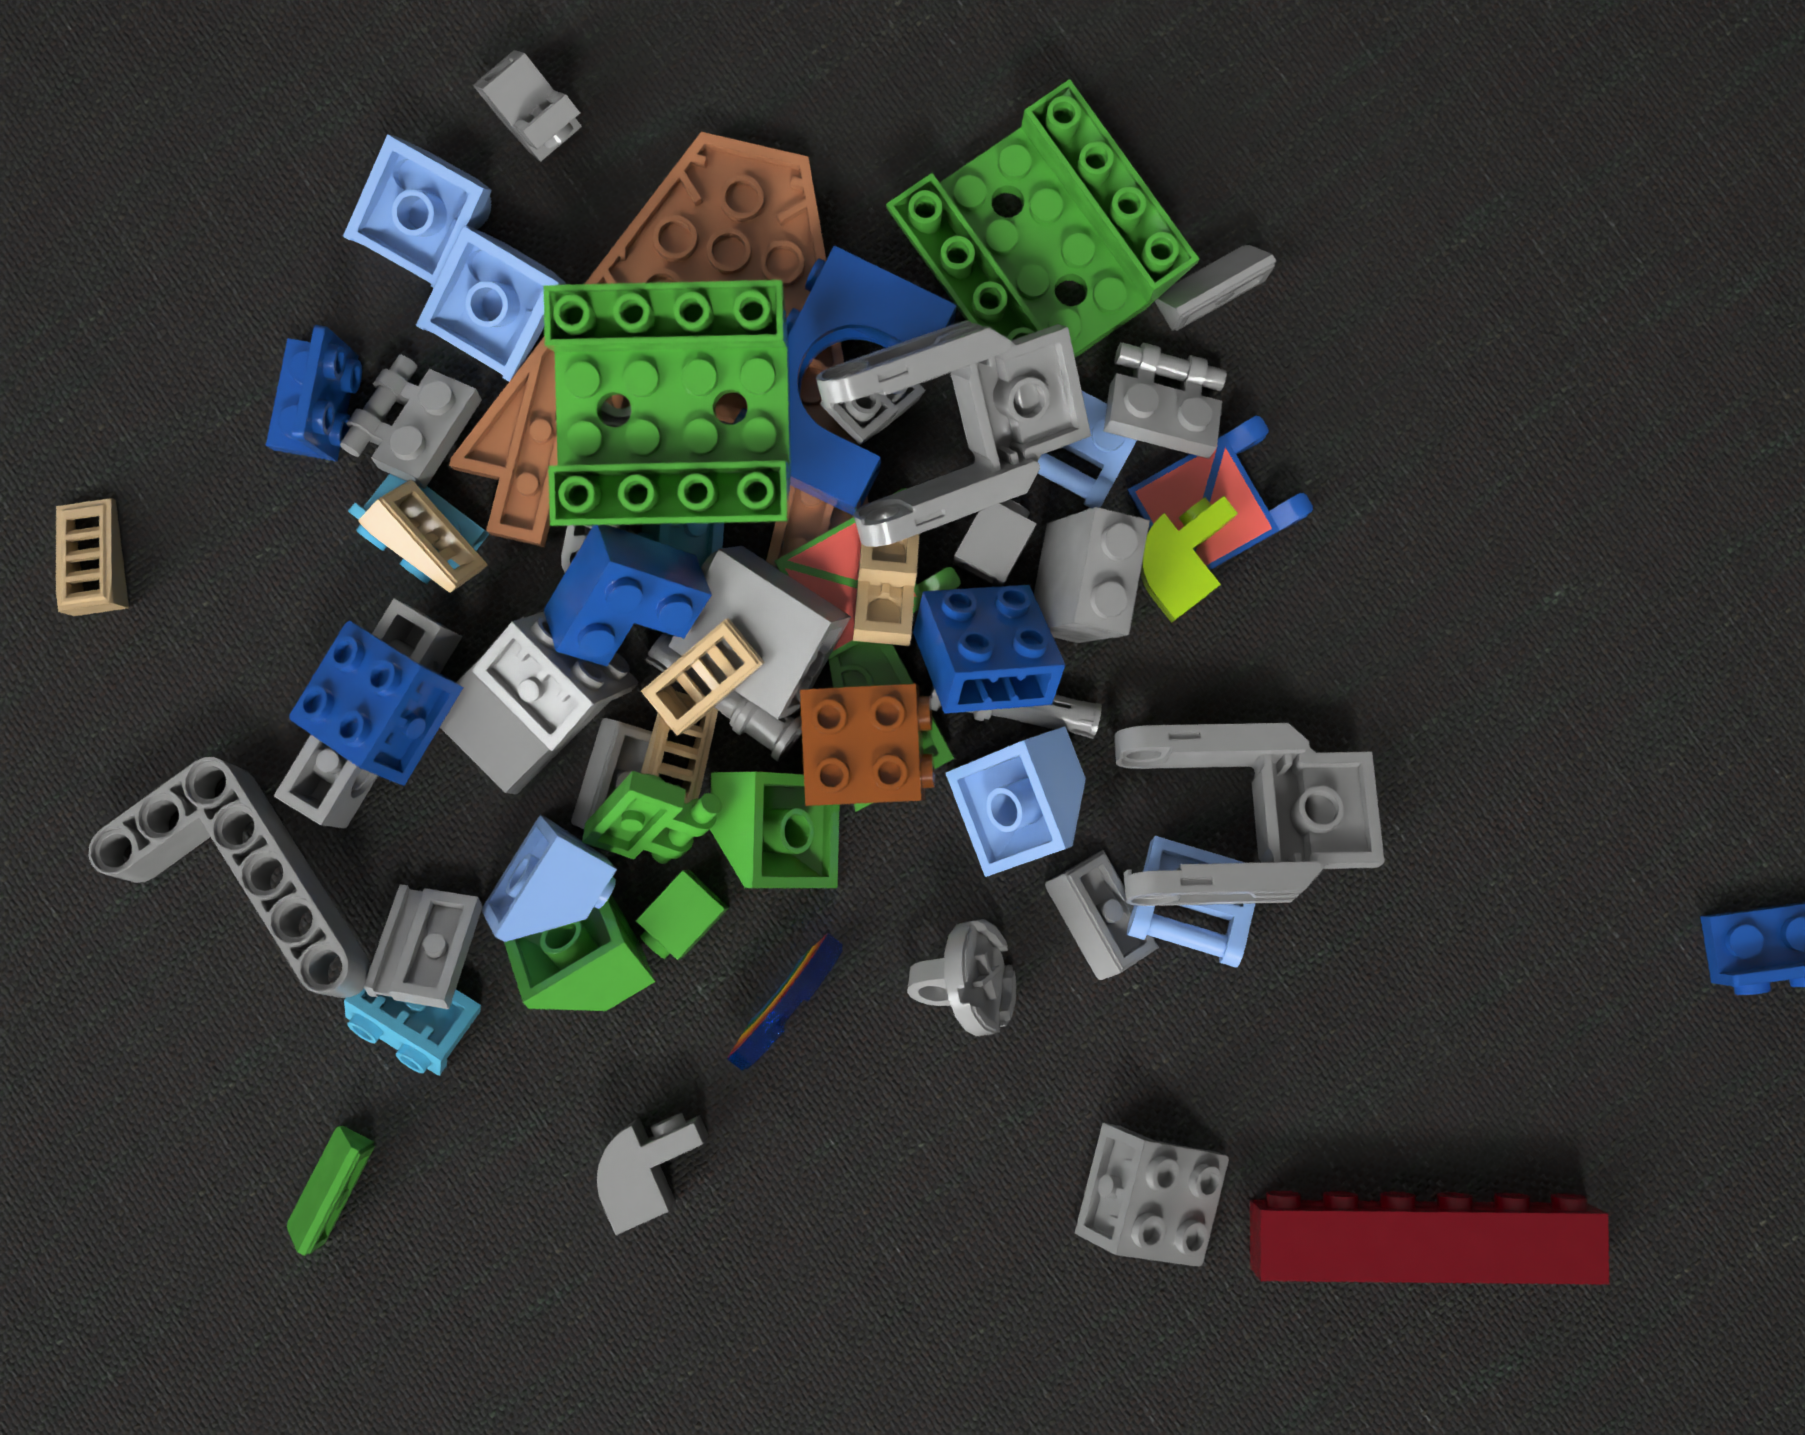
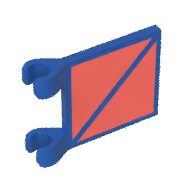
[1127,416,1313,570]

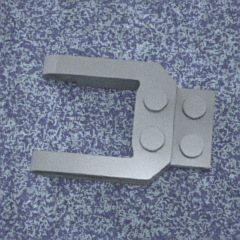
[816,320,1091,547]
[1114,723,1385,906]

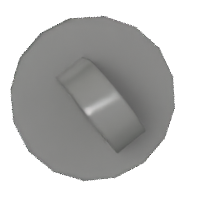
[907,919,1016,1036]

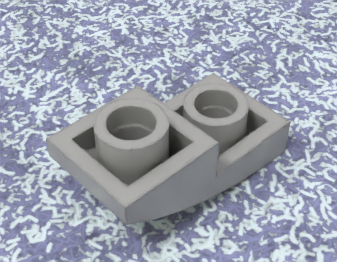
[820,384,926,445]

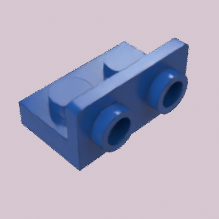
[1700,902,1805,995]

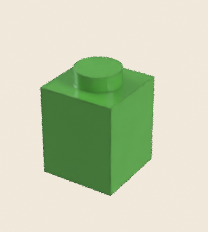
[636,870,730,960]

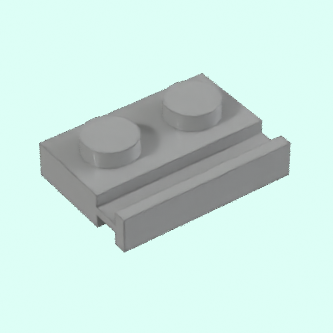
[364,884,482,1009]

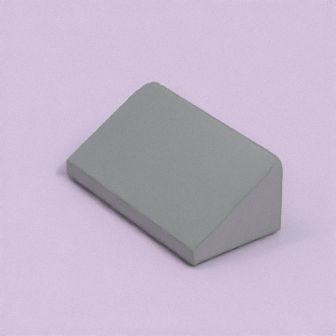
[1155,245,1277,331]
[571,718,652,829]
[1045,850,1159,980]

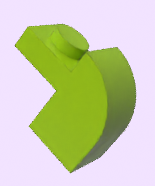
[1140,496,1238,623]

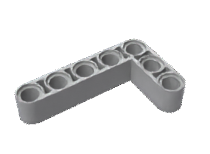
[88,757,371,998]

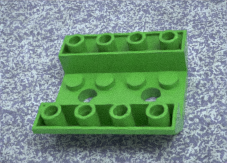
[886,79,1199,358]
[543,280,791,526]

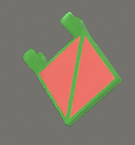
[774,488,961,660]

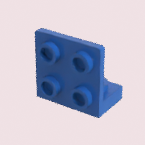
[266,325,362,461]
[289,621,464,786]

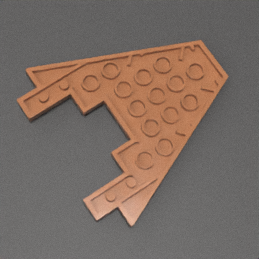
[449,132,868,569]

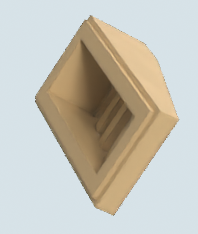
[358,479,487,593]
[56,498,129,616]
[641,618,765,736]
[641,691,718,804]

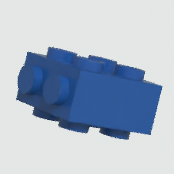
[913,585,1065,714]

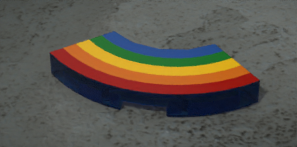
[727,933,843,1071]

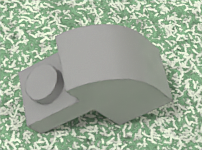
[473,50,582,162]
[597,1113,709,1235]

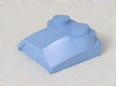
[343,134,492,288]
[416,226,566,381]

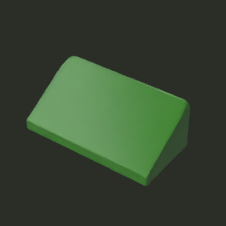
[287,1126,375,1256]

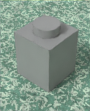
[953,499,1037,587]

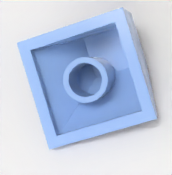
[946,726,1086,877]
[481,814,617,942]

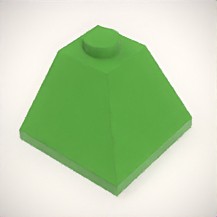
[710,772,840,888]
[504,894,655,1011]

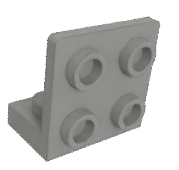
[471,612,638,751]
[1075,1123,1229,1267]

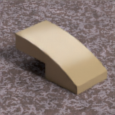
[853,534,919,646]

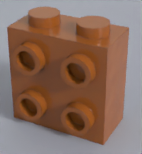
[800,684,935,806]

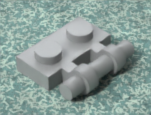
[1103,342,1227,459]
[340,355,482,489]

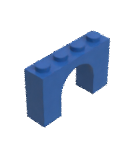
[733,245,957,516]

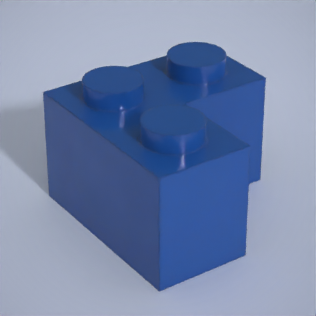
[544,525,712,666]

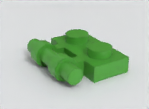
[582,771,722,864]

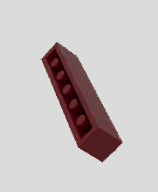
[1250,1191,1609,1285]

